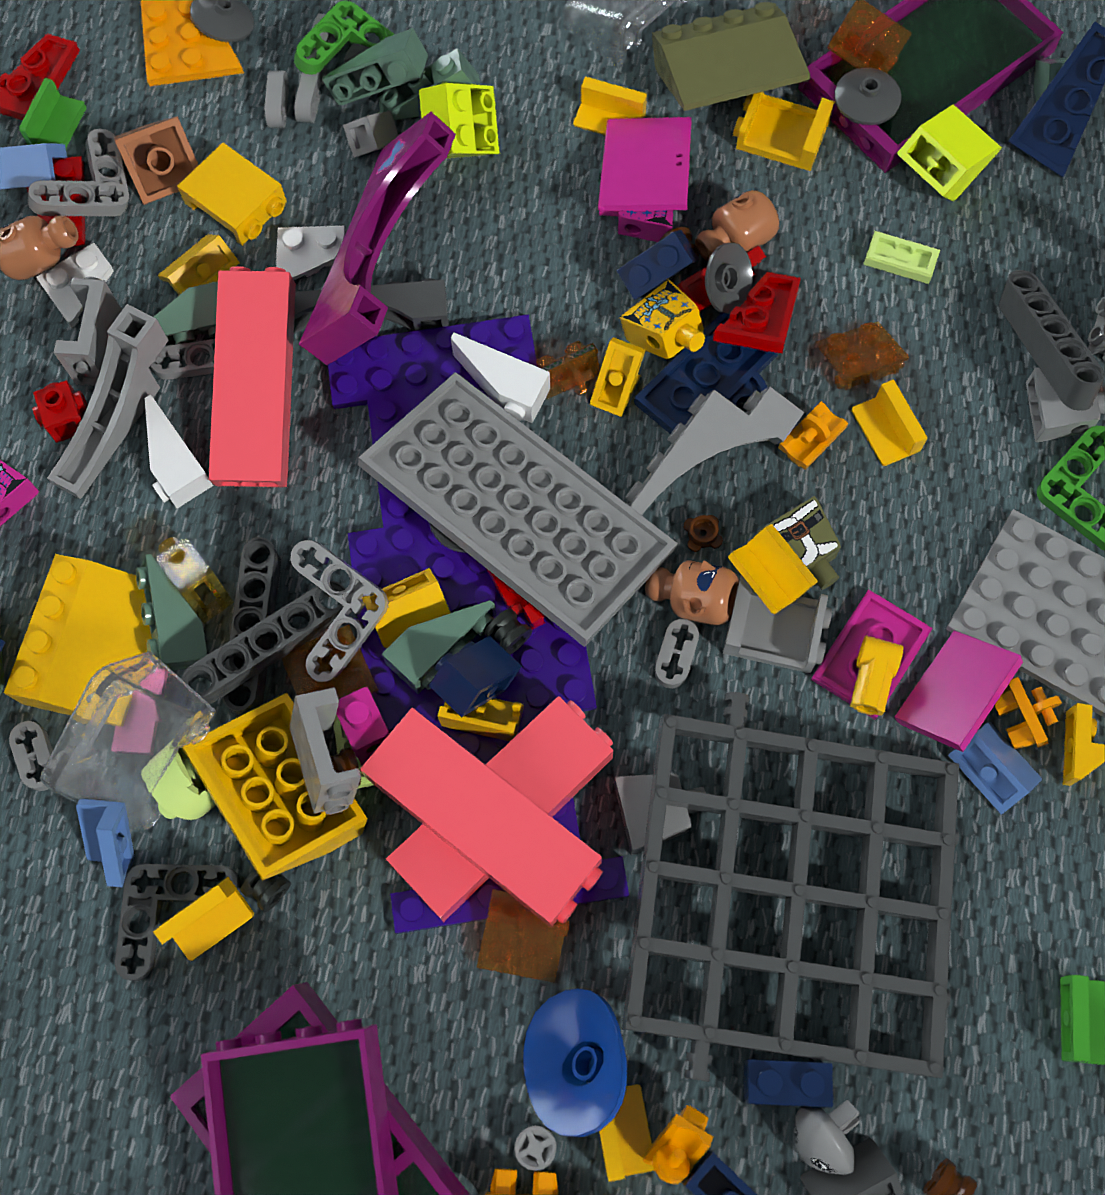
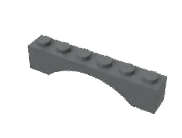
[294,278,449,334]

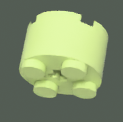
[142,728,216,820]

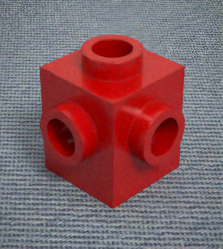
[32,380,88,443]

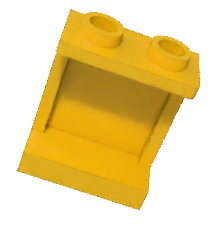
[733,91,835,171]
[177,143,287,246]

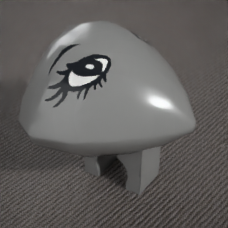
[794,1099,860,1175]

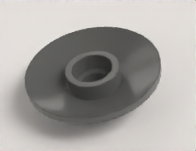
[190,0,254,42]
[834,68,901,125]
[705,243,753,314]

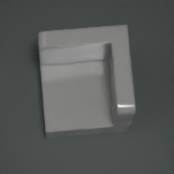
[343,111,399,158]

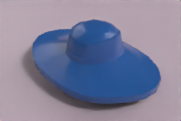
[523,988,627,1137]

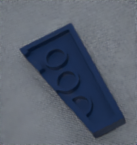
[1008,22,1105,178]

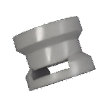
[514,1125,557,1171]

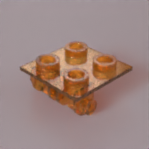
[827,0,912,73]
[816,321,909,390]
[282,625,378,699]
[477,889,569,983]

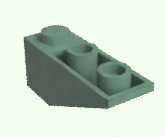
[322,28,429,105]
[378,48,481,120]
[154,281,218,344]
[136,554,207,672]
[382,600,496,694]

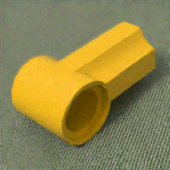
[850,635,904,716]

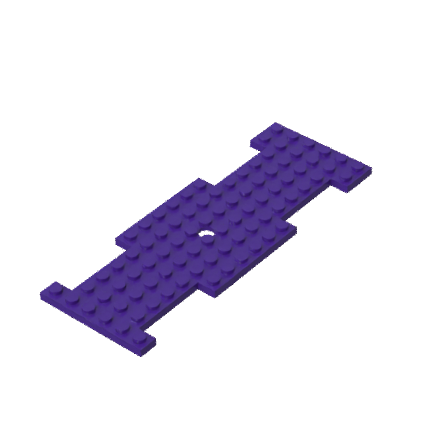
[328,314,629,934]

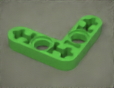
[294,0,395,75]
[1037,425,1105,551]

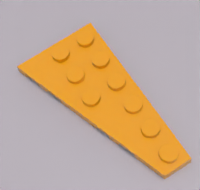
[141,0,244,86]

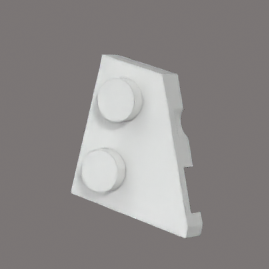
[276,226,346,280]
[36,243,114,328]

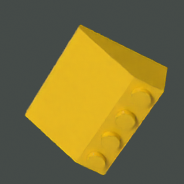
[4,554,151,727]
[182,693,368,881]

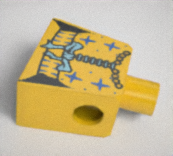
[619,280,705,359]

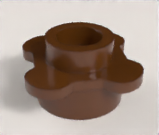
[683,515,723,552]

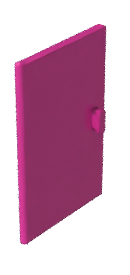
[598,117,692,211]

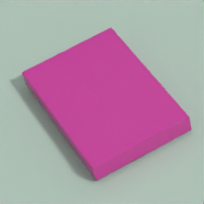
[811,589,933,720]
[895,631,1023,752]

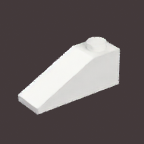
[451,333,550,423]
[145,395,213,508]

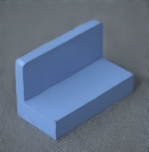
[0,143,67,189]
[948,722,1042,815]
[76,799,134,887]

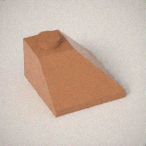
[114,116,199,205]

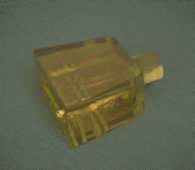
[156,537,234,624]

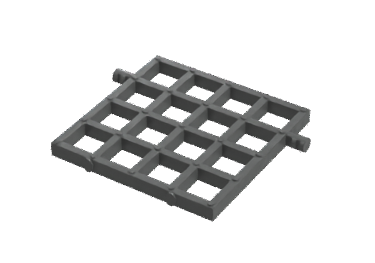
[622,692,959,1082]

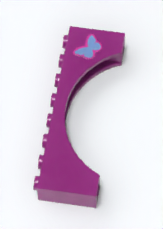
[299,112,456,365]

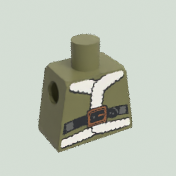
[756,496,841,590]

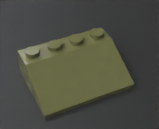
[652,2,810,111]

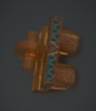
[536,340,601,399]

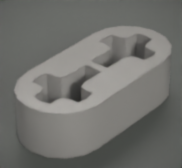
[265,71,289,128]
[655,619,699,689]
[9,721,59,791]

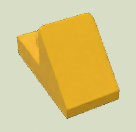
[589,337,646,417]
[1063,703,1105,786]

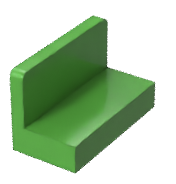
[19,78,87,148]
[1060,975,1105,1065]

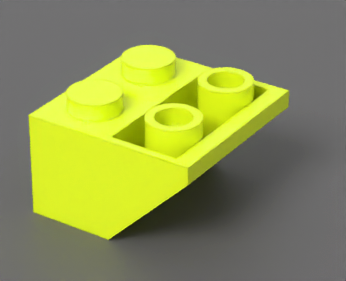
[419,83,500,159]
[897,104,1002,201]

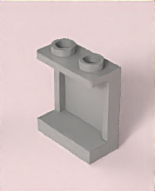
[53,277,122,386]
[723,575,832,673]
[290,687,361,814]

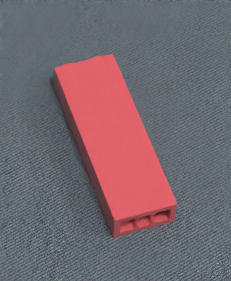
[209,266,296,487]
[386,696,614,922]
[360,708,603,927]

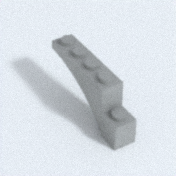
[47,304,169,499]
[625,387,805,515]

